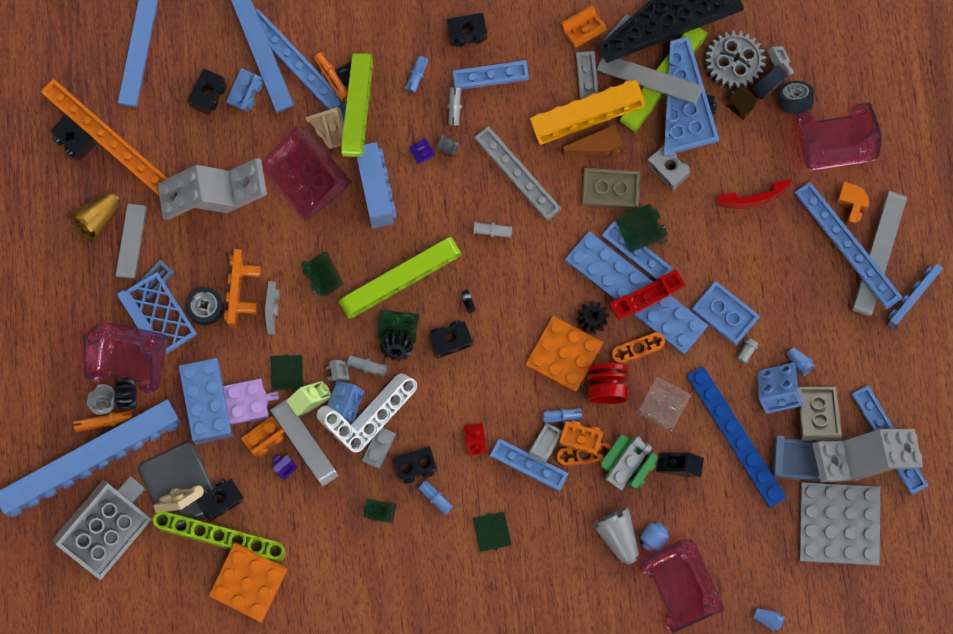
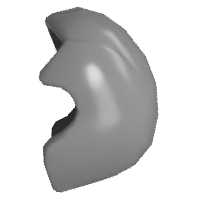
[87,384,116,415]

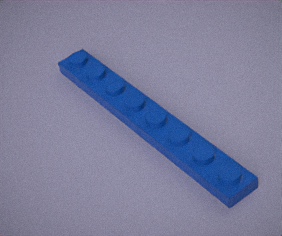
[687,366,787,508]

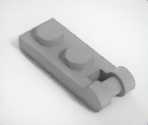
[604,435,652,491]

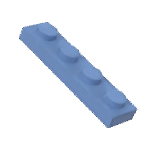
[453,60,529,91]
[602,222,673,281]
[887,264,943,329]
[490,439,569,492]

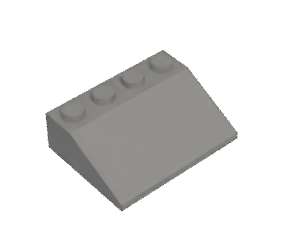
[52,479,152,580]

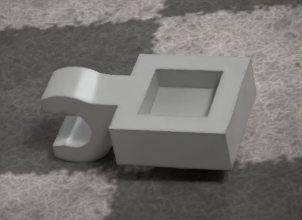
[768,46,794,80]

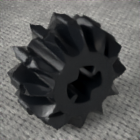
[577,301,609,334]
[381,329,413,362]
[115,377,137,410]

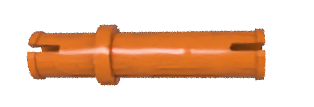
[313,52,348,102]
[73,409,133,433]

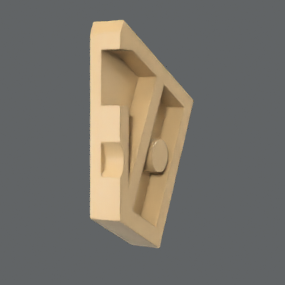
[305,107,344,149]

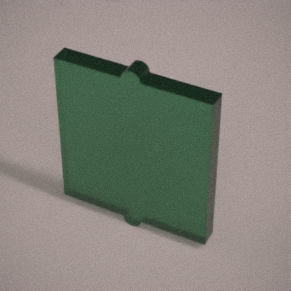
[271,354,303,391]
[473,512,512,552]

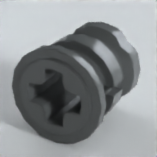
[436,134,460,157]

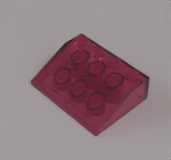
[262,127,352,221]

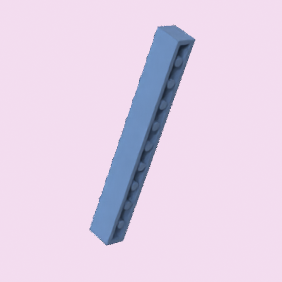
[0,399,181,517]

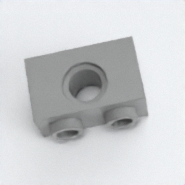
[647,145,690,192]

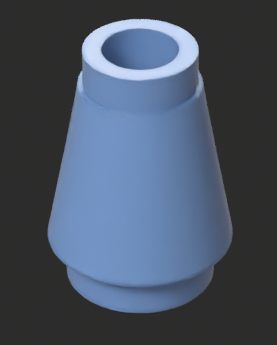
[786,347,815,376]
[754,608,785,631]

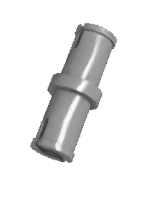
[447,87,462,126]
[473,222,512,238]
[347,355,387,377]

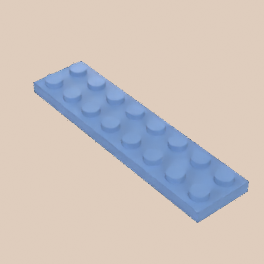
[565,231,708,355]

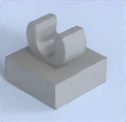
[326,360,350,382]

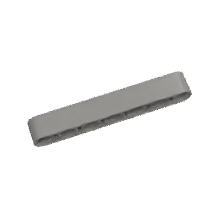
[852,191,907,317]

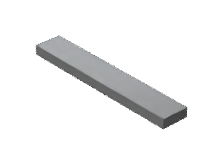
[597,57,703,105]
[474,126,561,221]

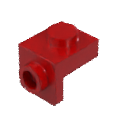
[464,423,486,456]

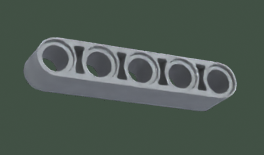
[270,399,339,487]

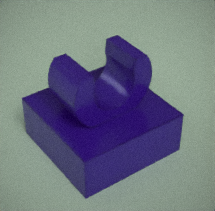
[409,138,435,165]
[272,455,298,481]

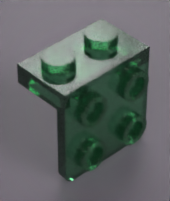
[616,203,668,252]

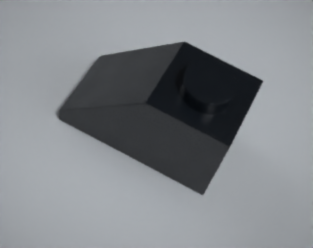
[656,452,704,477]

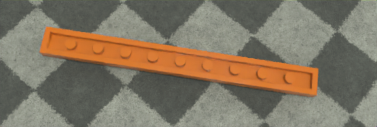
[41,79,177,197]

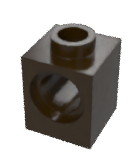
[726,87,757,120]

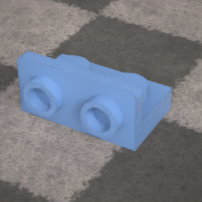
[226,68,263,112]

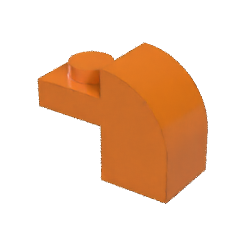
[836,182,869,228]

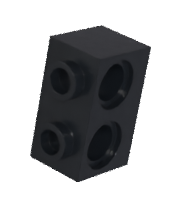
[393,446,437,484]

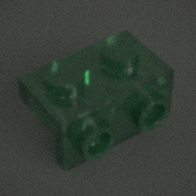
[301,252,344,296]
[378,310,419,343]

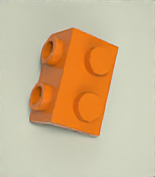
[561,6,607,48]

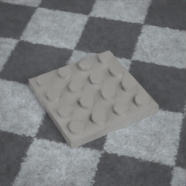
[799,482,880,566]

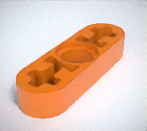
[612,332,665,364]
[557,443,611,467]

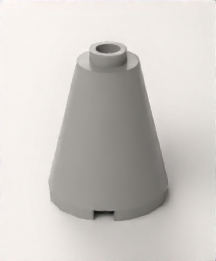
[593,507,639,565]

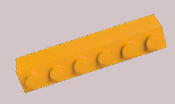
[530,79,646,145]

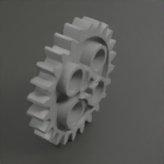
[705,30,766,90]

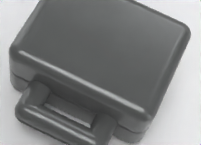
[138,441,221,530]

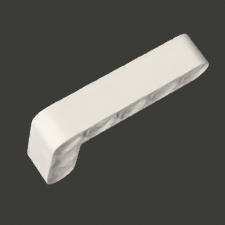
[317,373,417,452]

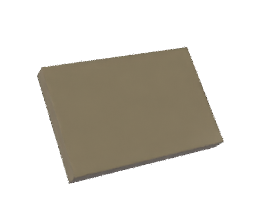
[582,168,641,209]
[798,386,842,440]

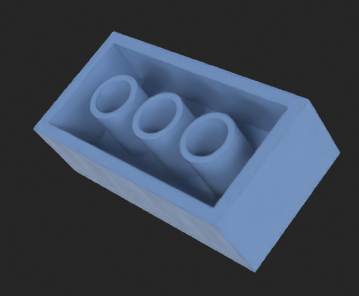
[357,142,397,229]
[179,358,234,445]

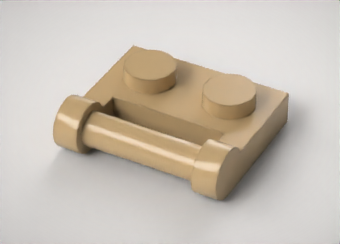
[153,486,204,513]

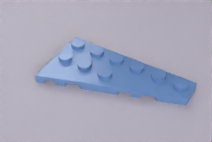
[664,36,719,156]

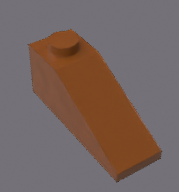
[562,125,624,158]

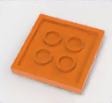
[525,316,604,393]
[209,542,288,623]

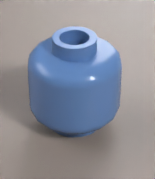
[640,521,669,552]

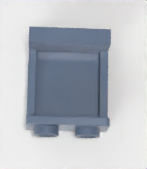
[773,436,824,481]

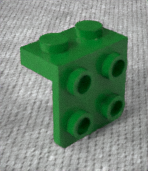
[600,435,658,489]

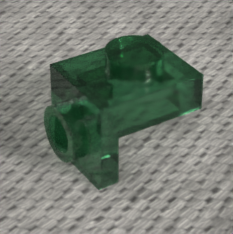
[363,498,397,523]

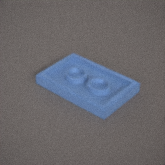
[691,281,760,346]

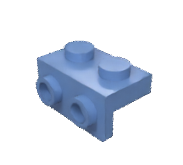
[327,381,364,425]

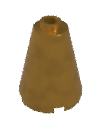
[68,192,120,243]

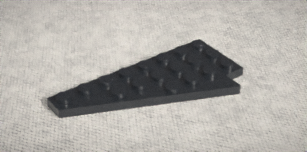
[599,0,744,63]

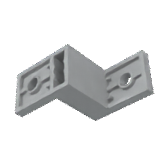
[157,158,267,220]
[812,429,923,482]

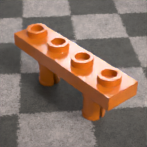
[224,249,261,328]

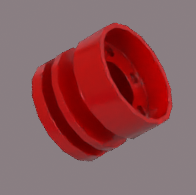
[588,363,628,404]

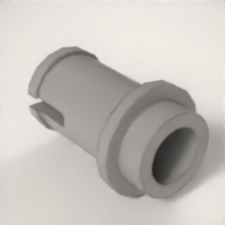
[736,338,758,364]

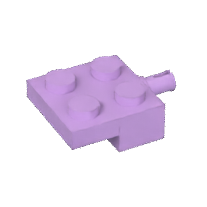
[223,379,279,425]

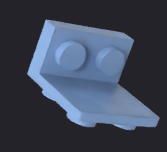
[758,362,804,414]

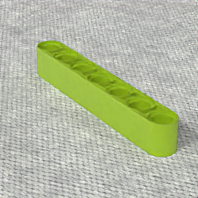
[620,27,708,132]
[342,53,373,157]
[338,237,462,319]
[153,512,286,562]

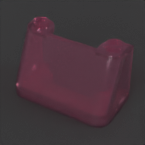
[796,102,882,170]
[82,322,167,393]
[640,539,724,633]

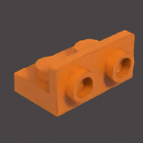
[241,416,286,458]
[559,420,603,456]

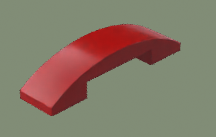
[716,179,792,209]
[609,269,686,321]

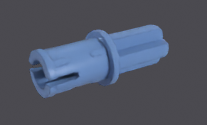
[405,56,428,93]
[543,408,582,423]
[419,481,454,515]

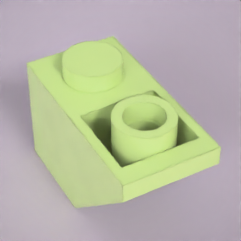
[286,381,331,416]

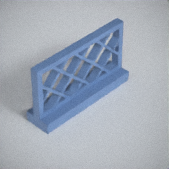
[117,272,197,361]

